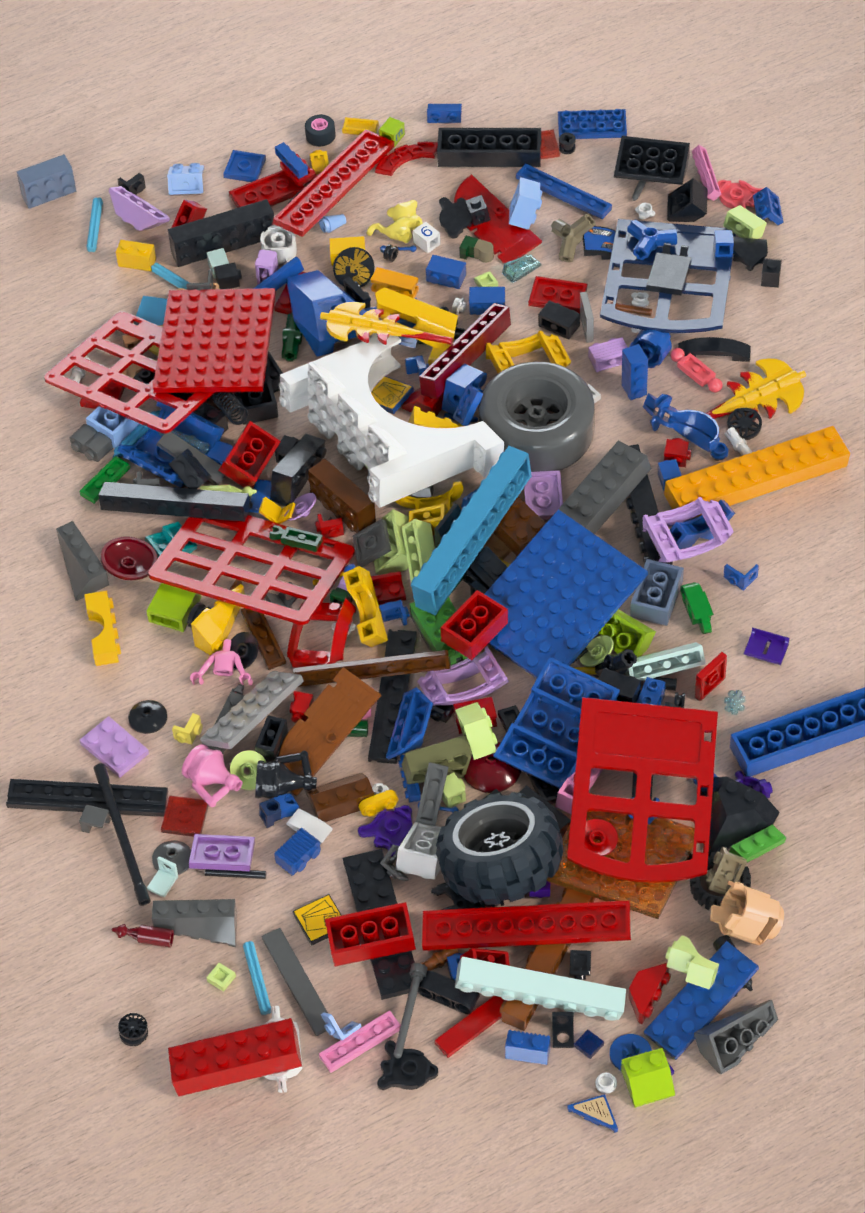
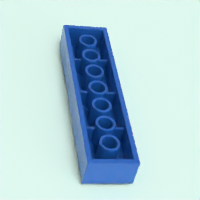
[730,687,865,777]

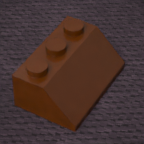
[306,773,374,822]

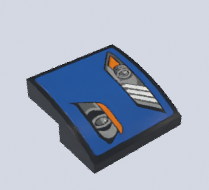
[582,226,616,260]

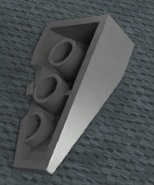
[694,1000,778,1074]

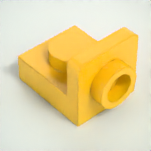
[309,150,329,174]

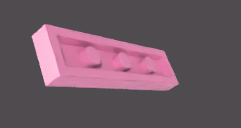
[319,1010,401,1073]

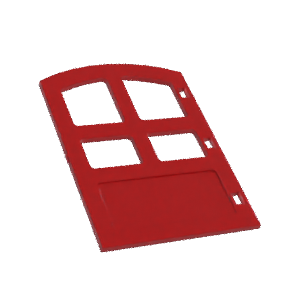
[567,697,718,883]

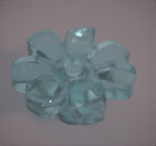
[724,690,746,715]

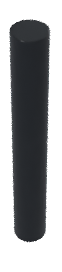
[205,869,267,879]

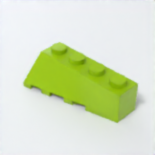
[598,609,656,657]

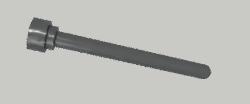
[394,963,428,1058]

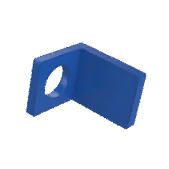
[723,564,759,591]

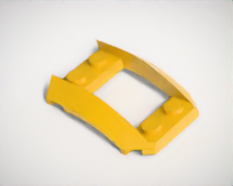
[486,331,571,373]

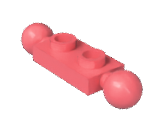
[670,348,723,393]

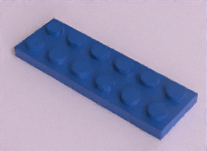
[644,941,759,1060]

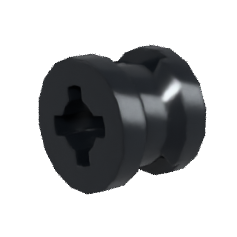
[559,133,576,154]

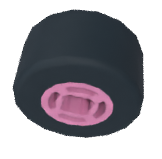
[305,114,336,147]

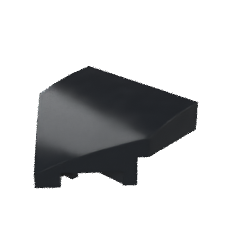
[733,237,768,271]

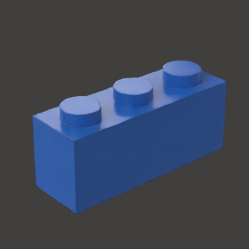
[621,344,648,401]

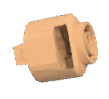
[710,881,784,945]

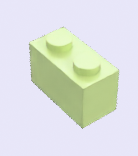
[723,205,767,239]

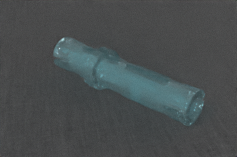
[159,429,209,454]

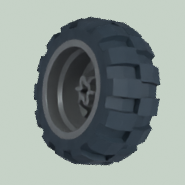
[436,792,563,905]

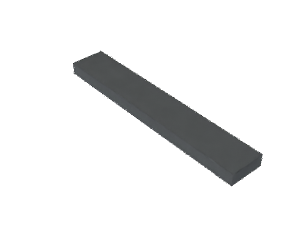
[262,928,328,1036]

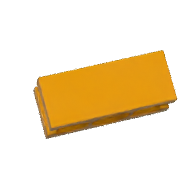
[370,267,419,298]

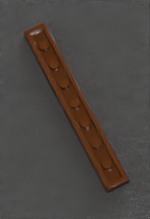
[293,650,451,687]

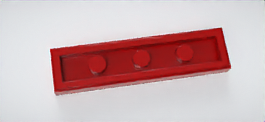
[435,996,507,1058]

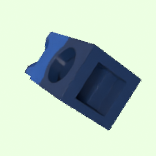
[259,793,300,828]

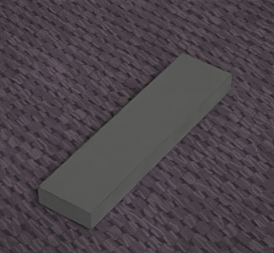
[157,432,225,485]

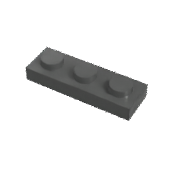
[416,762,449,826]

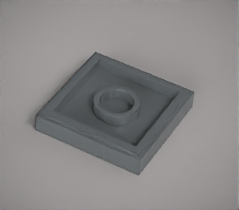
[353,519,391,567]

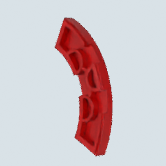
[375,141,438,176]

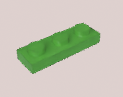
[729,825,787,863]

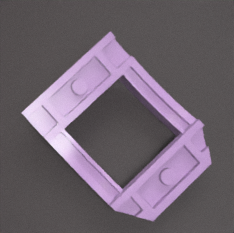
[643,497,734,562]
[417,646,509,706]

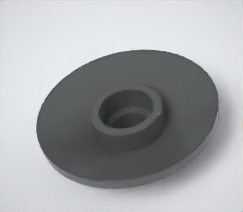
[152,840,191,875]

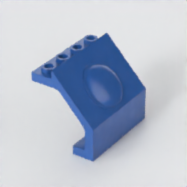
[117,402,224,488]

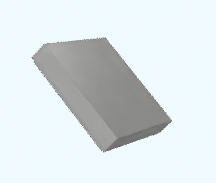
[580,292,594,343]

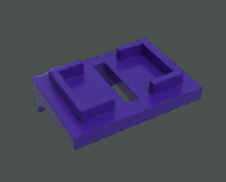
[744,627,790,665]

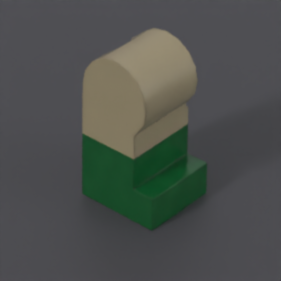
[459,235,494,263]

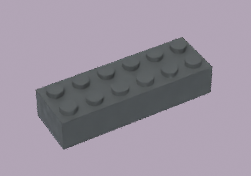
[548,440,652,534]

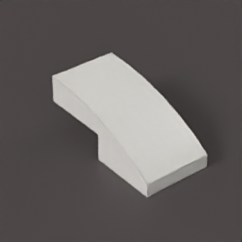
[286,808,333,845]

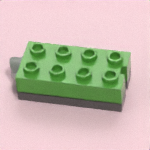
[410,597,478,665]

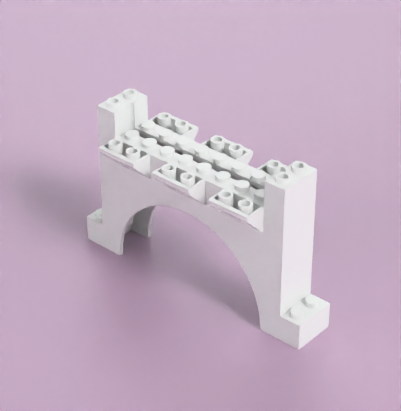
[279,320,504,508]

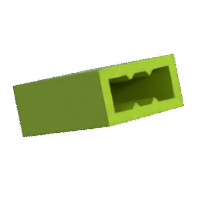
[147,583,202,632]

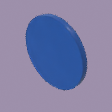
[610,1034,652,1071]

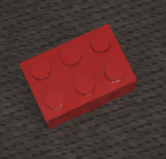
[218,421,281,488]
[441,590,508,660]

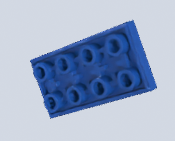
[558,109,627,139]

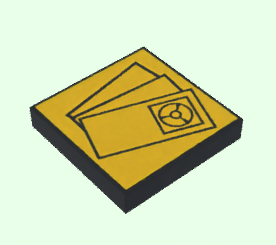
[293,894,342,946]

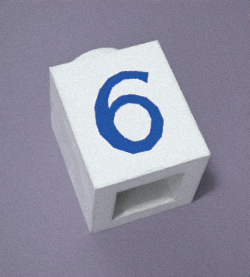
[413,222,440,254]

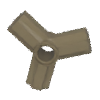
[551,214,596,262]

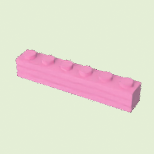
[692,145,721,201]

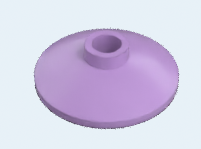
[284,493,316,521]

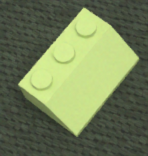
[374,509,409,575]

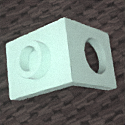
[147,857,178,898]

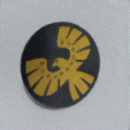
[333,247,375,288]

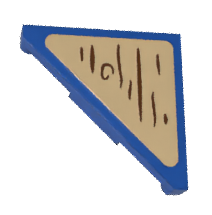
[567,1094,618,1133]

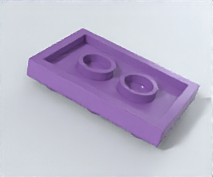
[189,834,255,871]

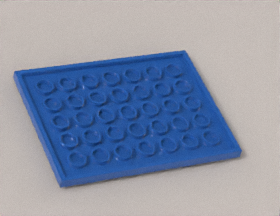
[485,509,648,679]

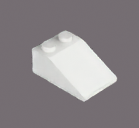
[395,821,441,879]

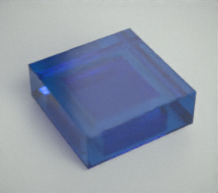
[574,1030,604,1059]

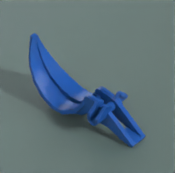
[643,393,720,453]

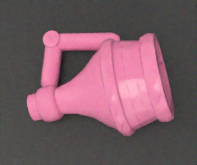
[182,744,243,807]

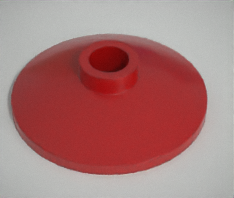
[584,819,618,856]

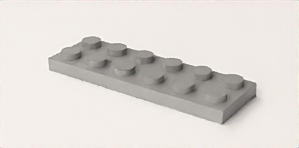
[200,671,304,750]

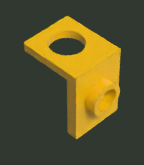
[259,497,295,524]

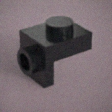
[117,173,146,195]
[465,195,490,226]
[430,705,454,723]
[569,950,591,980]

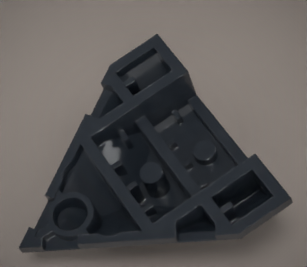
[700,776,780,857]

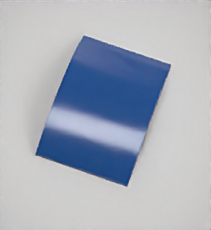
[494,657,620,789]

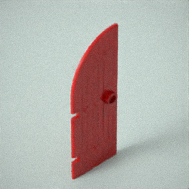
[454,174,542,266]

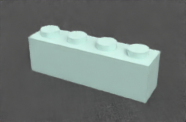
[625,642,706,681]

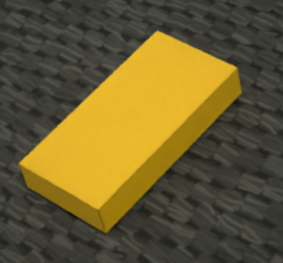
[342,117,379,135]

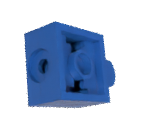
[442,364,487,415]

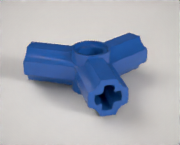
[627,219,677,260]

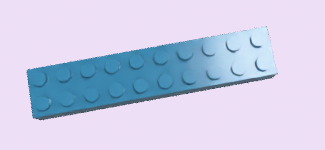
[411,446,532,615]

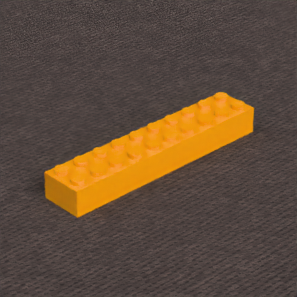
[664,426,850,519]

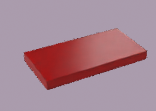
[229,170,305,208]

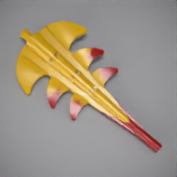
[320,302,453,345]
[706,358,806,422]

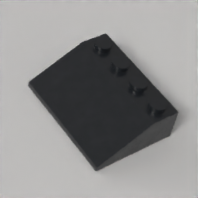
[614,136,690,185]

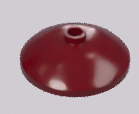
[101,537,158,581]
[464,741,521,793]

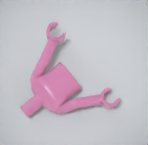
[190,639,253,685]

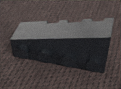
[270,434,327,506]

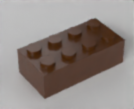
[308,458,376,533]
[493,497,546,556]

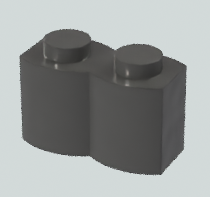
[69,424,113,462]

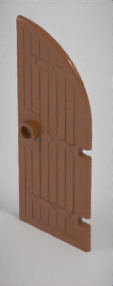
[279,667,381,797]

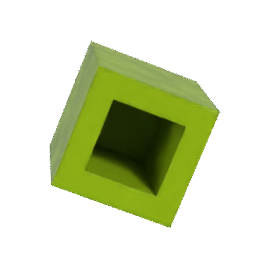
[379,117,405,147]

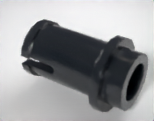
[653,676,677,691]

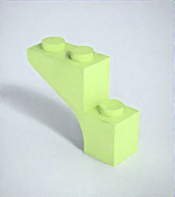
[665,936,719,989]

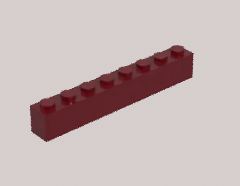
[419,303,511,399]

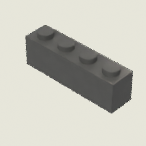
[56,521,109,601]
[152,899,237,947]

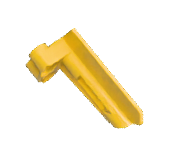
[375,287,458,366]

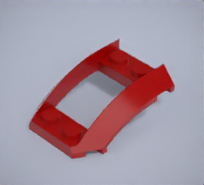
[287,598,357,668]

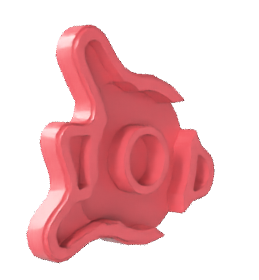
[718,180,763,209]

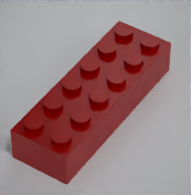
[168,1018,302,1097]

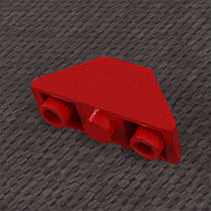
[629,963,671,1024]

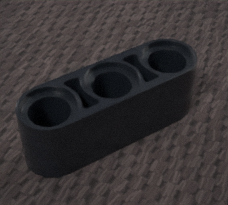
[418,970,480,1014]

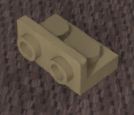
[705,847,747,895]

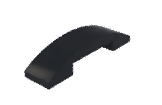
[678,337,751,362]

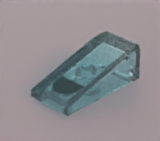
[502,254,541,283]

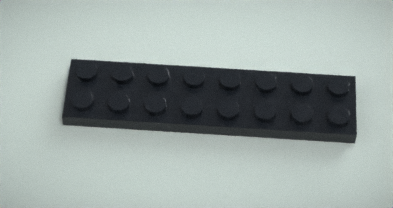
[342,849,415,1000]

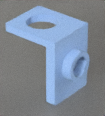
[321,1012,362,1040]

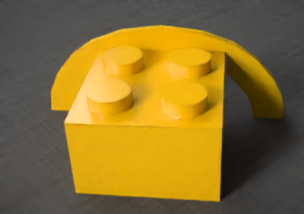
[395,481,464,535]

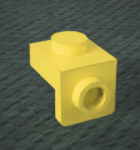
[172,713,203,745]

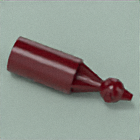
[112,924,174,948]

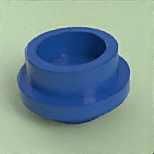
[710,442,729,460]

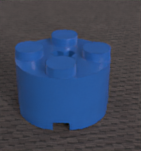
[630,330,672,368]

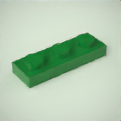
[79,456,130,504]

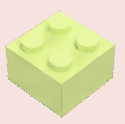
[455,702,498,760]

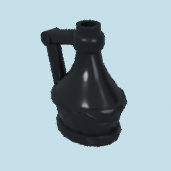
[255,751,317,799]

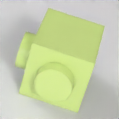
[442,773,466,808]

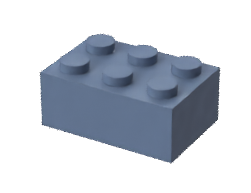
[17,154,77,209]
[630,559,684,626]

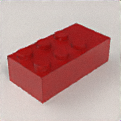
[325,902,416,967]

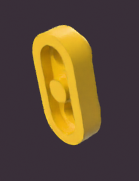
[359,790,399,817]

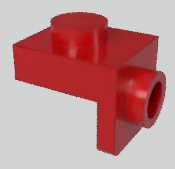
[315,514,344,538]

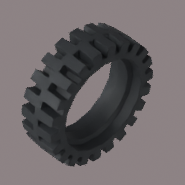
[690,851,751,910]

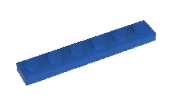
[516,163,612,220]

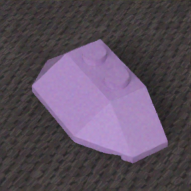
[109,186,170,231]

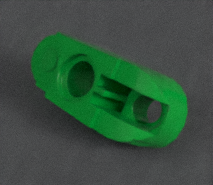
[680,582,714,634]

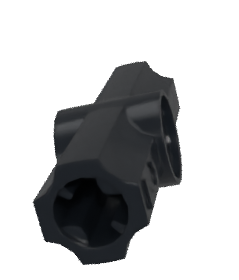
[595,649,637,677]

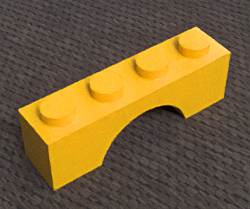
[343,566,388,648]
[84,590,121,666]

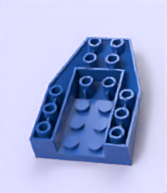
[286,270,367,357]

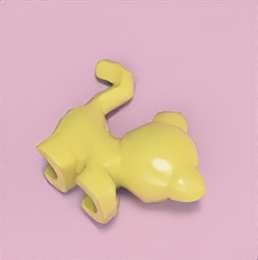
[366,200,423,243]

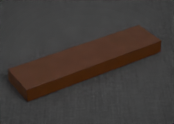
[241,608,286,670]

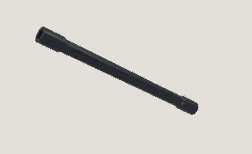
[93,763,151,906]

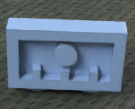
[167,163,204,195]

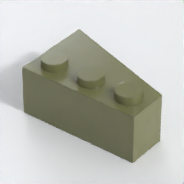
[402,735,472,784]

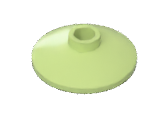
[580,635,614,667]
[230,750,266,790]

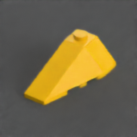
[191,584,245,655]

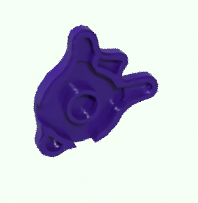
[358,805,413,856]

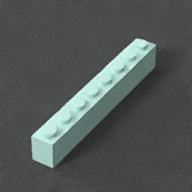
[455,957,626,1021]

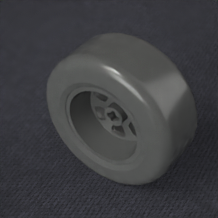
[479,361,595,472]

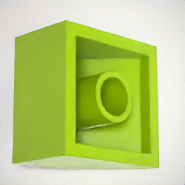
[621,1048,675,1108]

